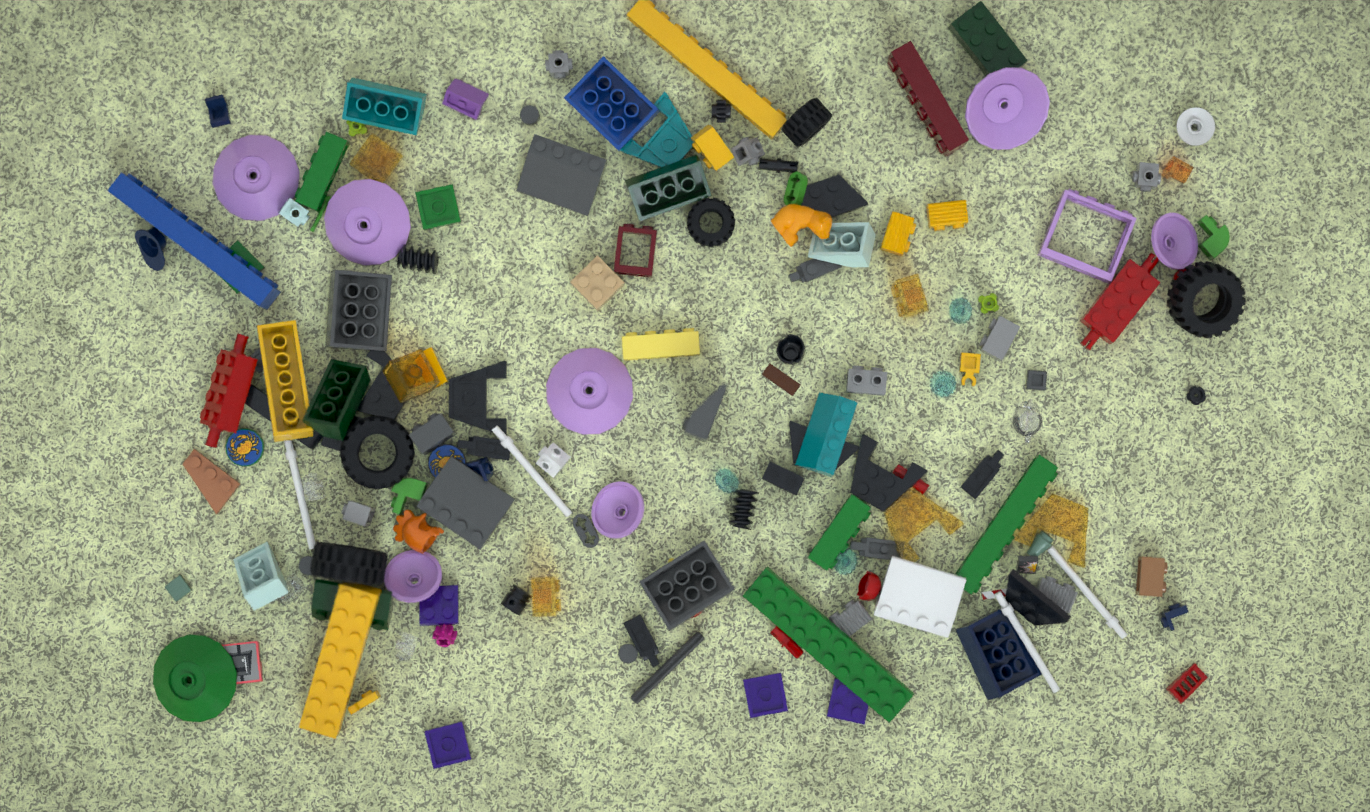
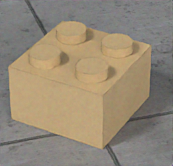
[570,255,625,311]

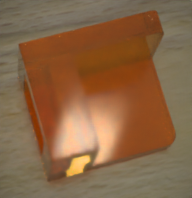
[1161,156,1194,184]

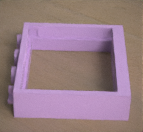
[1038,189,1137,283]

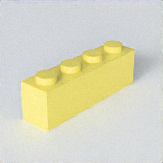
[622,328,700,361]

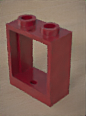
[614,224,657,278]

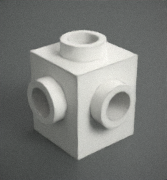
[536,443,571,478]

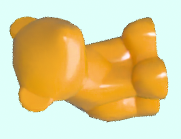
[770,204,833,247]

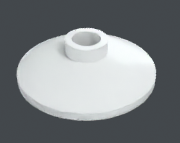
[1176,107,1215,146]

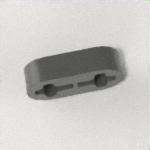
[572,514,599,548]

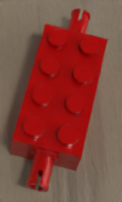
[1080,253,1161,351]
[200,334,258,448]

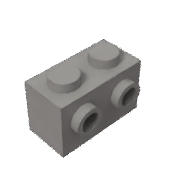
[846,366,887,396]

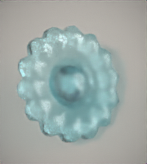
[949,298,972,324]
[930,371,957,397]
[715,468,739,493]
[834,549,858,575]

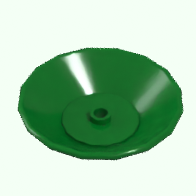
[153,634,237,722]

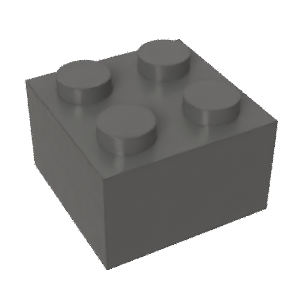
[409,412,457,455]

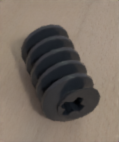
[397,244,439,275]
[728,489,759,530]

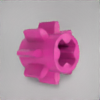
[432,624,458,647]

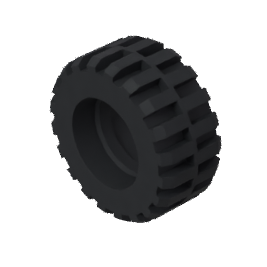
[1167,261,1246,338]
[340,416,414,489]
[310,542,388,586]

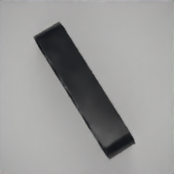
[245,384,323,450]

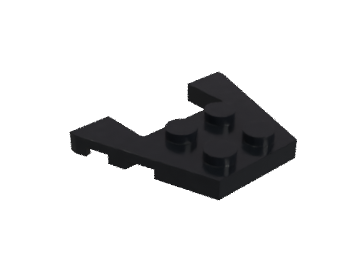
[357,350,415,420]
[449,361,507,436]
[850,434,928,512]

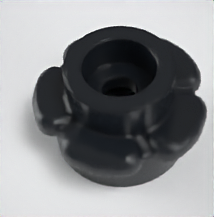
[1187,386,1206,405]

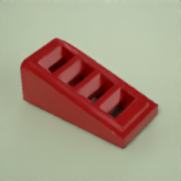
[1166,663,1208,704]

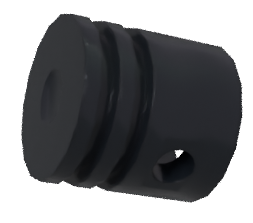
[501,584,533,616]

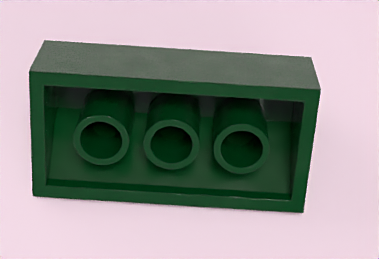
[302,359,371,441]
[311,579,393,630]

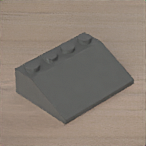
[516,134,607,216]
[325,270,392,351]
[682,384,727,443]
[416,456,515,549]
[639,540,735,631]

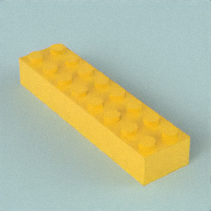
[299,581,382,739]

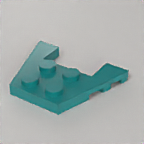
[620,91,694,167]

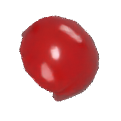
[857,571,882,601]

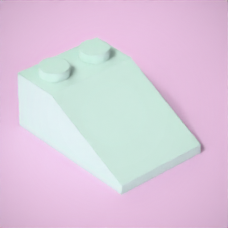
[808,222,876,267]
[233,542,289,611]

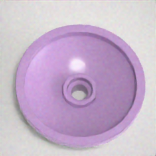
[1151,213,1198,270]
[591,481,644,539]
[384,550,442,603]

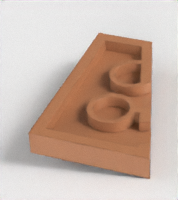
[182,449,241,514]

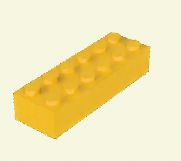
[257,320,313,442]

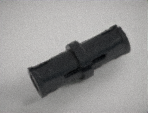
[759,158,798,173]

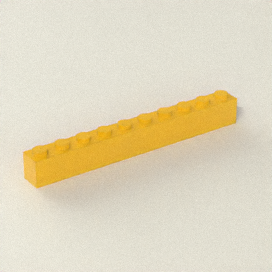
[626,0,787,140]

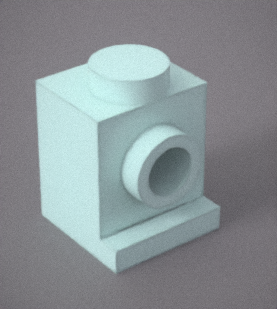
[278,198,310,227]

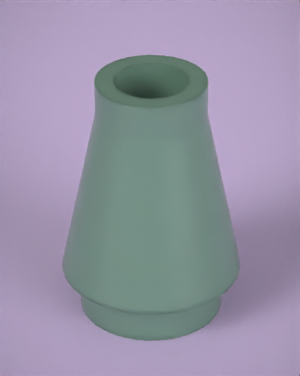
[1027,530,1054,556]

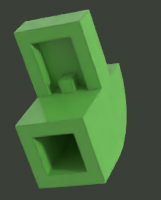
[1197,215,1230,260]
[391,478,428,514]

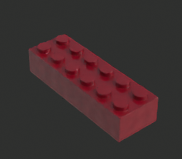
[887,41,969,157]

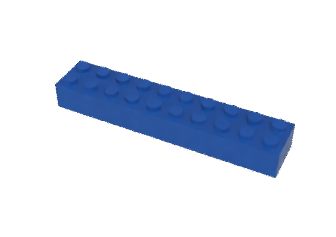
[107,172,281,310]

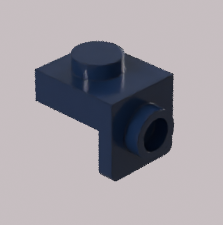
[205,95,231,128]
[465,457,494,481]
[1160,602,1189,631]

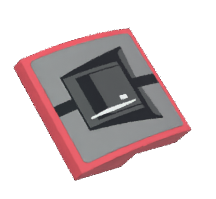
[222,641,263,684]

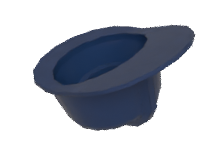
[135,227,166,271]

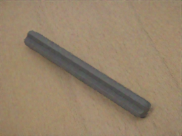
[631,632,704,704]

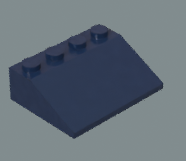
[956,608,1042,700]

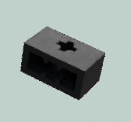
[761,461,805,496]

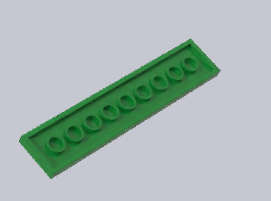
[743,566,915,723]

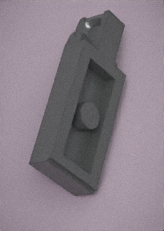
[788,259,842,283]
[849,537,904,560]

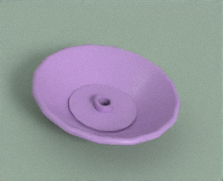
[965,68,1050,149]
[213,135,299,221]
[324,179,411,266]
[546,348,633,435]

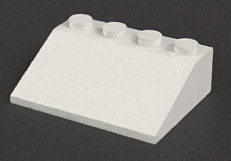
[874,556,966,638]

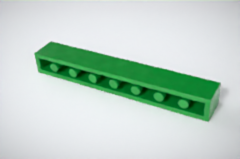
[955,454,1058,595]

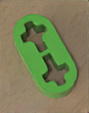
[784,172,808,205]

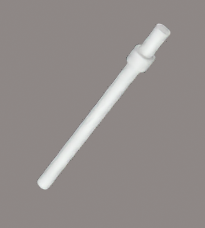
[492,425,572,517]
[284,440,316,549]
[1047,546,1128,639]
[994,591,1060,693]

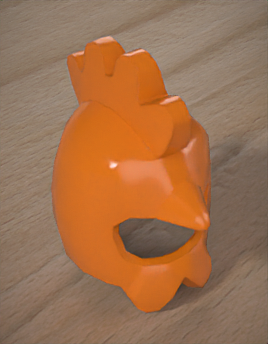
[393,509,444,553]

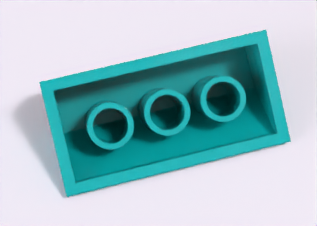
[342,78,427,135]
[795,392,858,477]

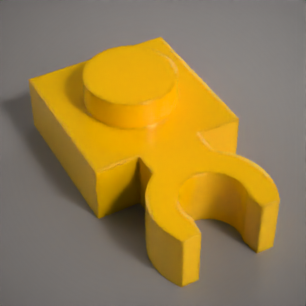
[959,352,981,387]
[347,690,381,715]

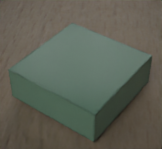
[164,575,192,602]

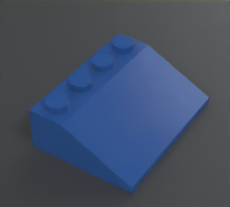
[564,56,660,151]

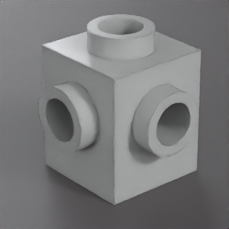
[545,50,573,79]
[731,137,765,166]
[1132,162,1161,192]

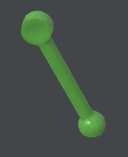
[310,196,332,232]

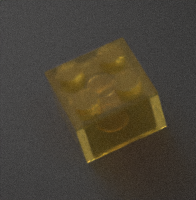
[349,133,405,183]
[891,274,929,320]
[382,349,440,404]
[531,576,561,617]

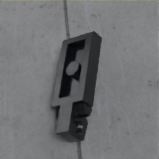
[457,436,510,461]
[960,450,1004,499]
[623,614,660,667]

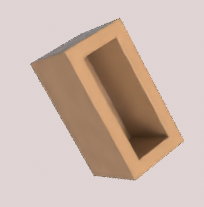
[1136,556,1168,597]

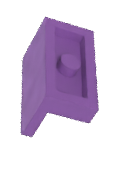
[442,78,489,120]

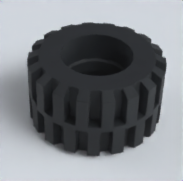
[781,98,832,147]
[687,197,735,248]

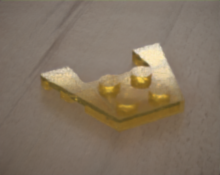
[884,489,964,562]
[1014,493,1088,568]

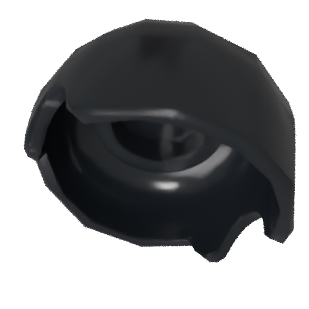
[776,334,806,365]

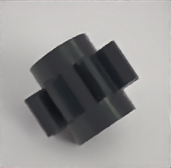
[712,100,731,123]

